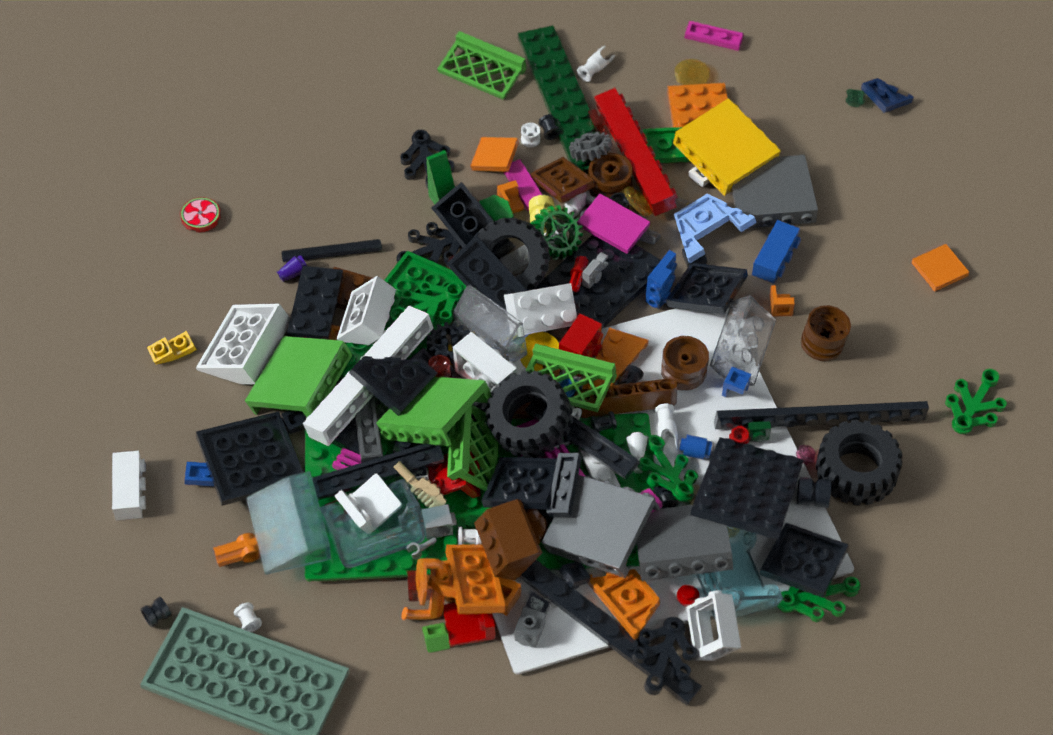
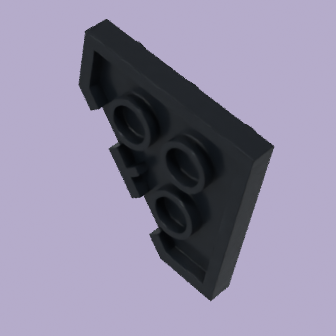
[349,356,437,416]

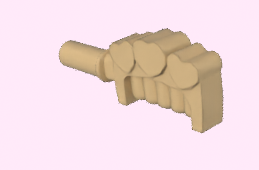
[394,461,447,508]

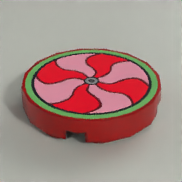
[180,197,221,233]

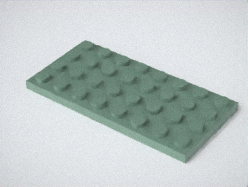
[140,607,349,735]

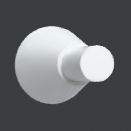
[626,432,648,473]

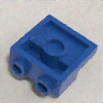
[645,250,677,309]

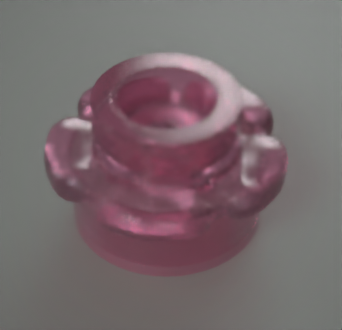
[796,445,816,465]

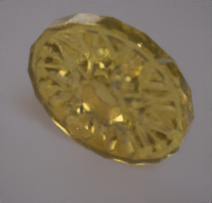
[674,59,710,85]
[624,186,653,217]

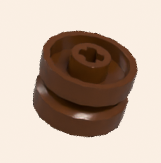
[589,152,632,199]
[661,336,709,391]

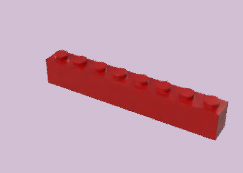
[594,88,678,216]

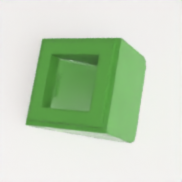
[422,623,450,653]

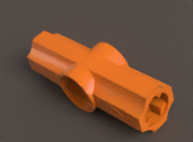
[213,529,284,567]

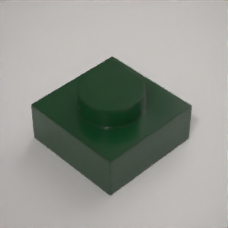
[747,421,771,442]

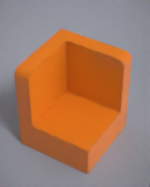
[497,180,524,213]
[769,285,795,317]
[499,578,521,616]

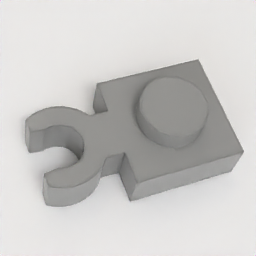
[582,252,608,289]

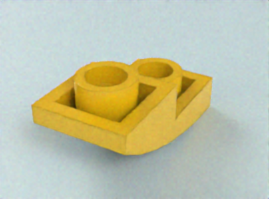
[147,331,197,365]

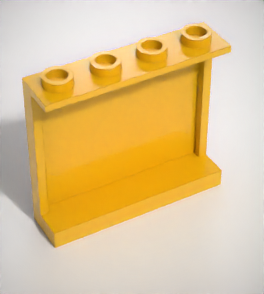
[673,98,780,196]

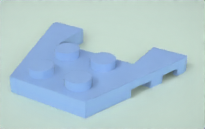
[674,194,756,263]

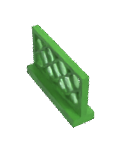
[437,31,526,100]
[525,344,617,412]
[447,405,498,491]

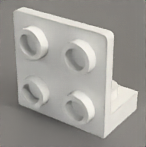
[335,474,402,535]

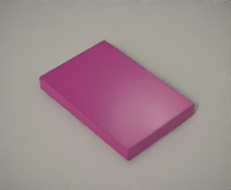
[577,194,650,254]

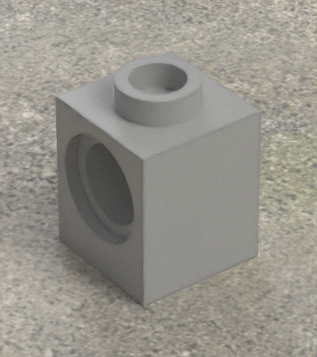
[422,504,456,539]

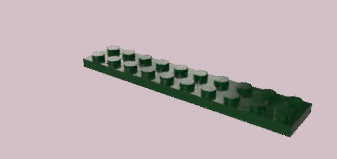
[518,25,608,174]

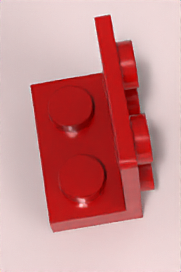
[428,451,480,498]
[443,602,495,647]

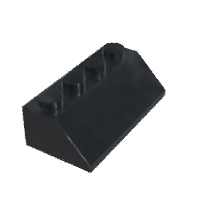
[431,182,516,259]

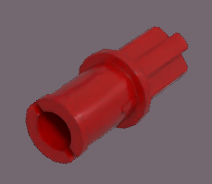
[570,256,589,292]

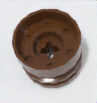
[800,305,851,361]

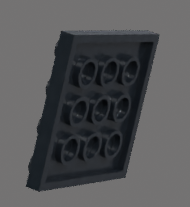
[196,411,305,506]

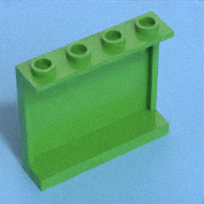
[245,336,353,417]
[377,377,493,446]

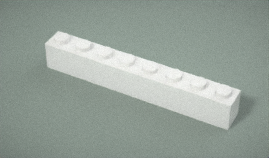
[303,306,433,446]

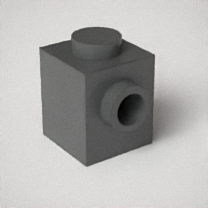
[515,607,545,647]

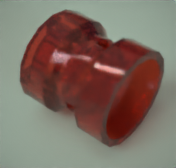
[429,355,452,378]

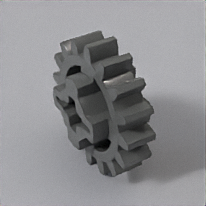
[569,132,613,162]

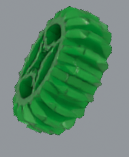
[530,205,584,260]

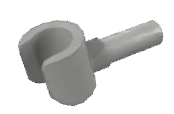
[407,537,437,559]

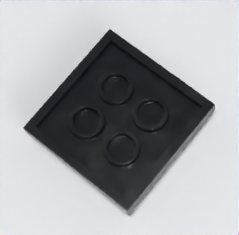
[666,263,748,314]
[482,457,557,509]
[760,523,849,598]

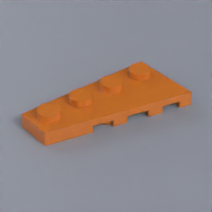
[582,328,649,389]

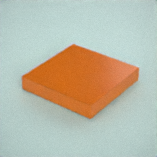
[470,137,519,172]
[912,244,969,292]

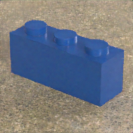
[752,220,801,284]

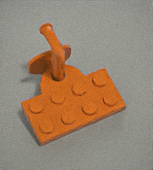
[401,544,505,620]

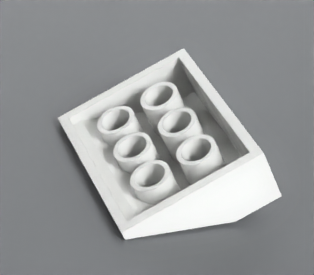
[196,304,290,384]

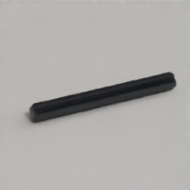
[281,239,382,262]

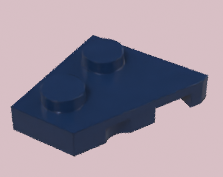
[861,78,914,113]

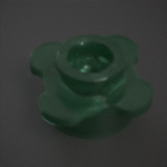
[845,89,865,107]

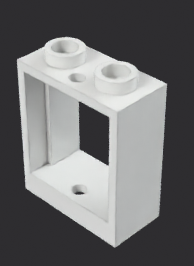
[687,591,741,661]

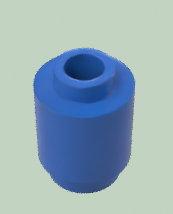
[679,434,712,459]

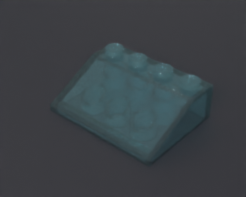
[246,471,331,575]

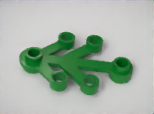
[390,281,464,328]
[945,369,1007,434]
[637,435,699,502]
[776,576,861,622]

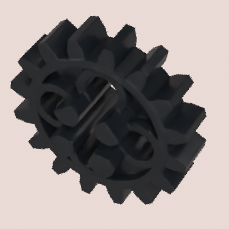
[426,322,470,364]

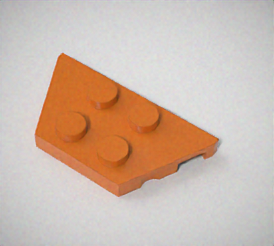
[587,569,660,640]

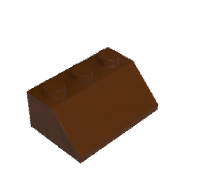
[474,499,542,581]

